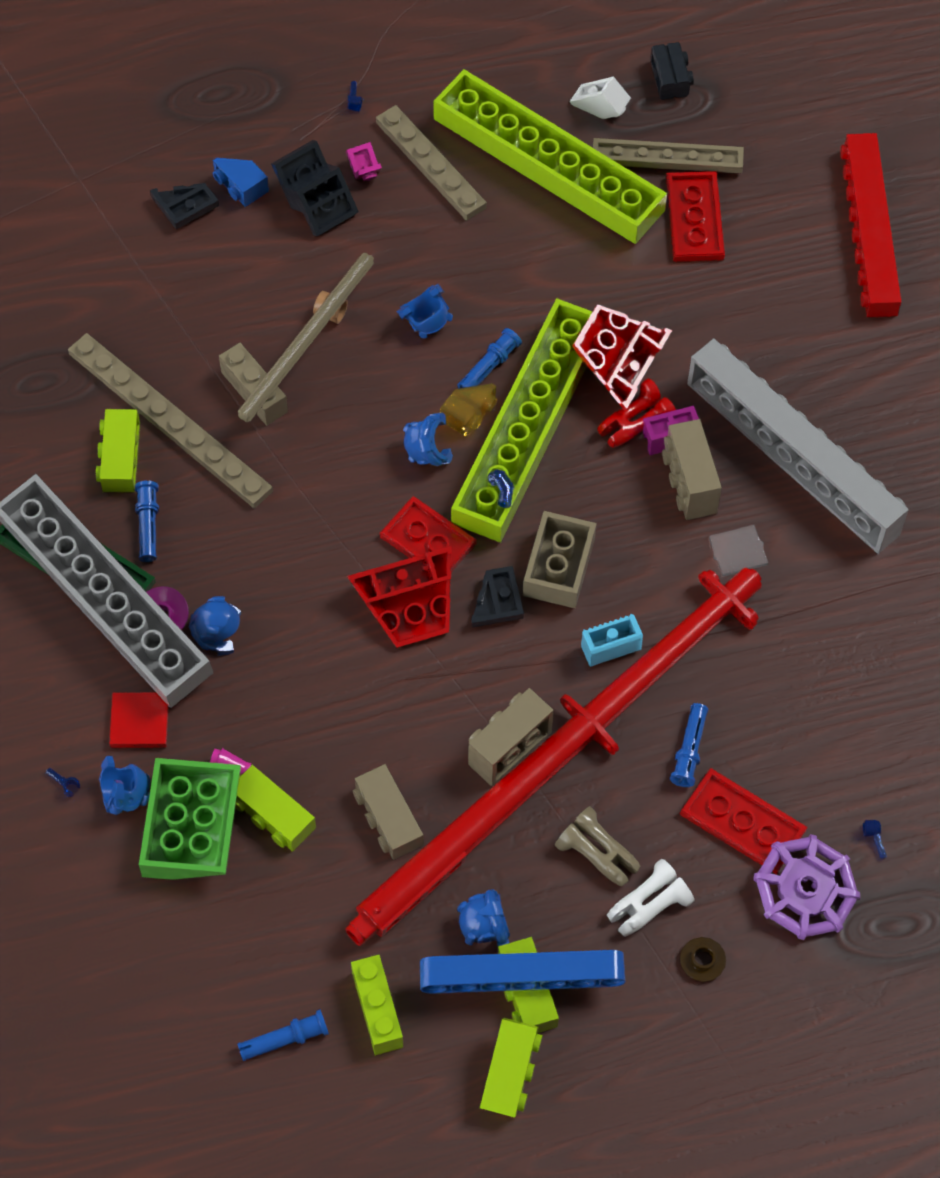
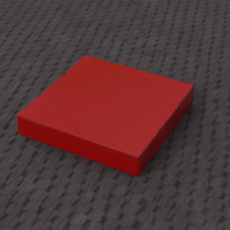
[109,692,169,748]

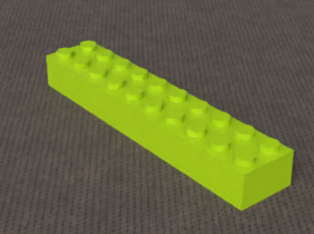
[434,69,667,244]
[451,298,592,543]

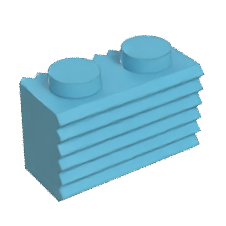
[581,614,643,667]

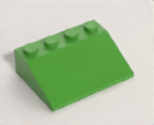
[139,758,241,880]

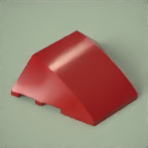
[572,304,672,411]
[347,546,452,648]

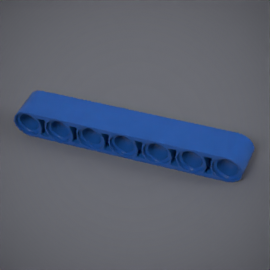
[420,950,626,993]

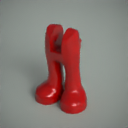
[597,378,676,448]

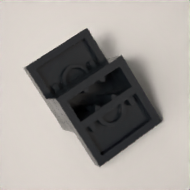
[271,140,359,236]

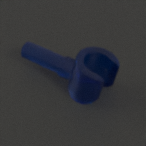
[348,81,363,112]
[46,768,80,797]
[863,820,888,859]

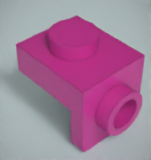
[346,142,382,181]

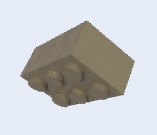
[662,419,722,520]
[523,511,597,608]
[468,688,553,787]

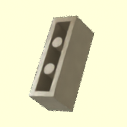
[219,343,288,426]
[353,764,424,860]

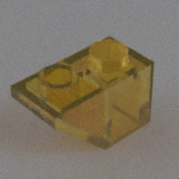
[440,383,497,437]

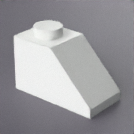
[570,76,631,119]

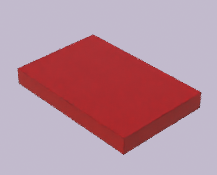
[380,496,477,573]

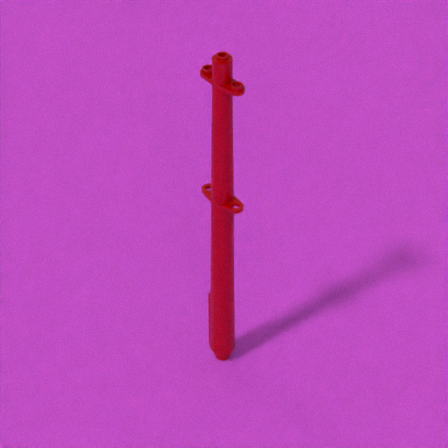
[345,568,762,946]

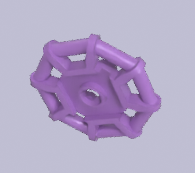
[754,834,861,940]

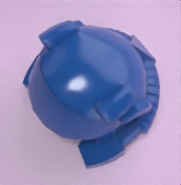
[396,283,453,338]
[403,413,453,466]
[189,596,241,655]
[99,756,150,815]
[457,889,510,946]

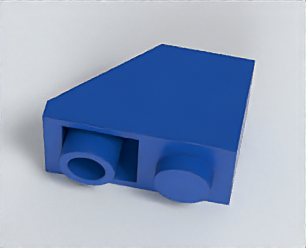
[213,158,269,207]

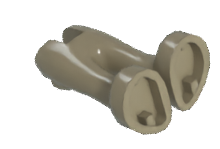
[555,806,641,887]

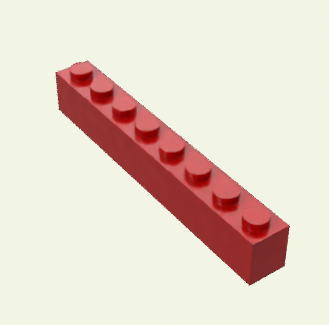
[840,133,901,317]

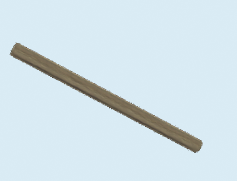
[238,253,374,422]

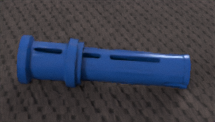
[457,328,522,396]
[135,481,159,563]
[670,703,709,787]
[237,1009,329,1062]

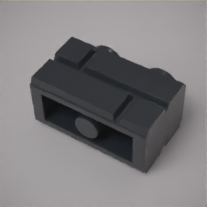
[650,42,694,100]

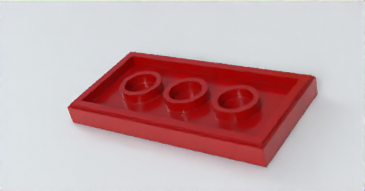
[666,171,725,262]
[680,768,808,875]

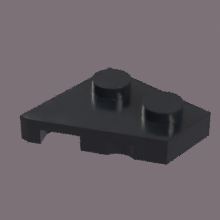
[150,183,219,230]
[471,566,524,628]

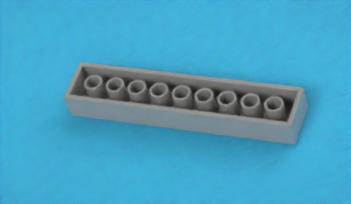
[687,339,909,554]
[0,474,214,708]

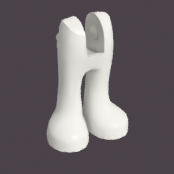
[607,859,695,937]

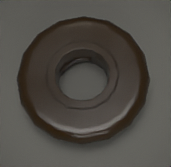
[680,937,726,982]

